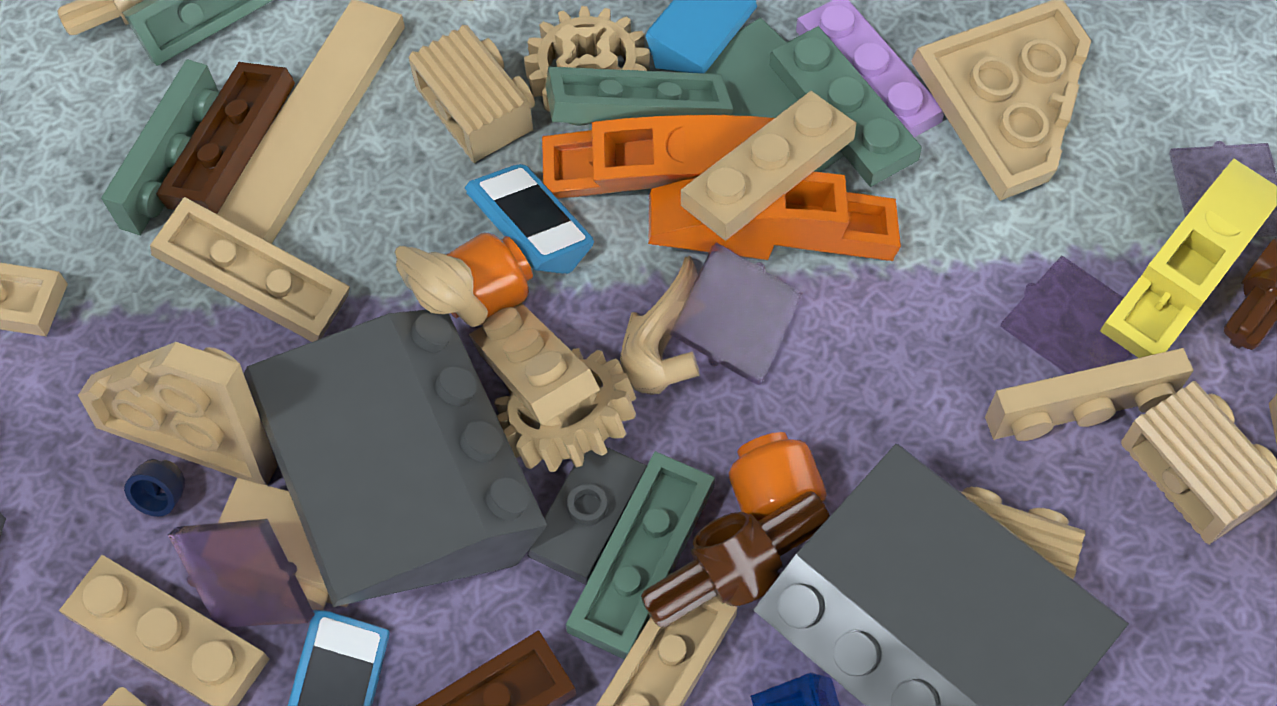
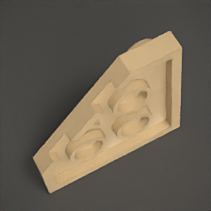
[911,0,1091,201]
[78,342,278,485]

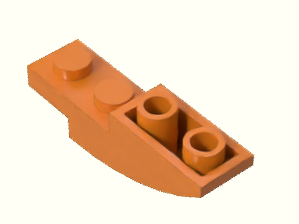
[542,115,774,199]
[648,172,901,261]

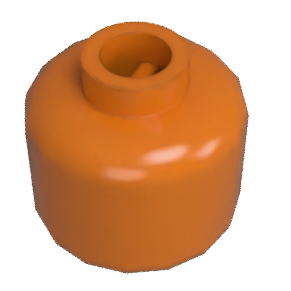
[446,232,533,325]
[729,432,827,521]

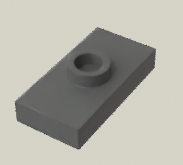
[527,447,647,585]

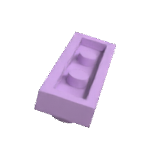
[796,0,944,137]

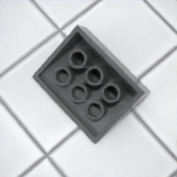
[244,310,547,607]
[753,444,1129,706]

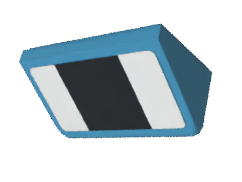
[465,164,594,274]
[288,609,390,706]

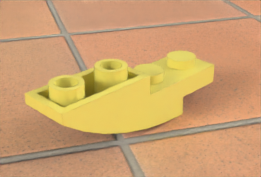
[1100,158,1277,358]

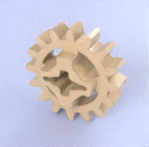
[524,6,650,112]
[494,348,636,472]

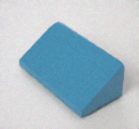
[646,0,757,73]

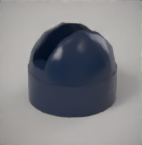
[124,459,185,517]

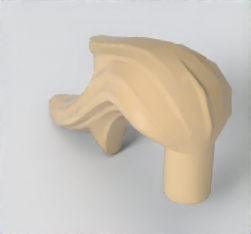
[395,246,488,327]
[620,256,704,395]

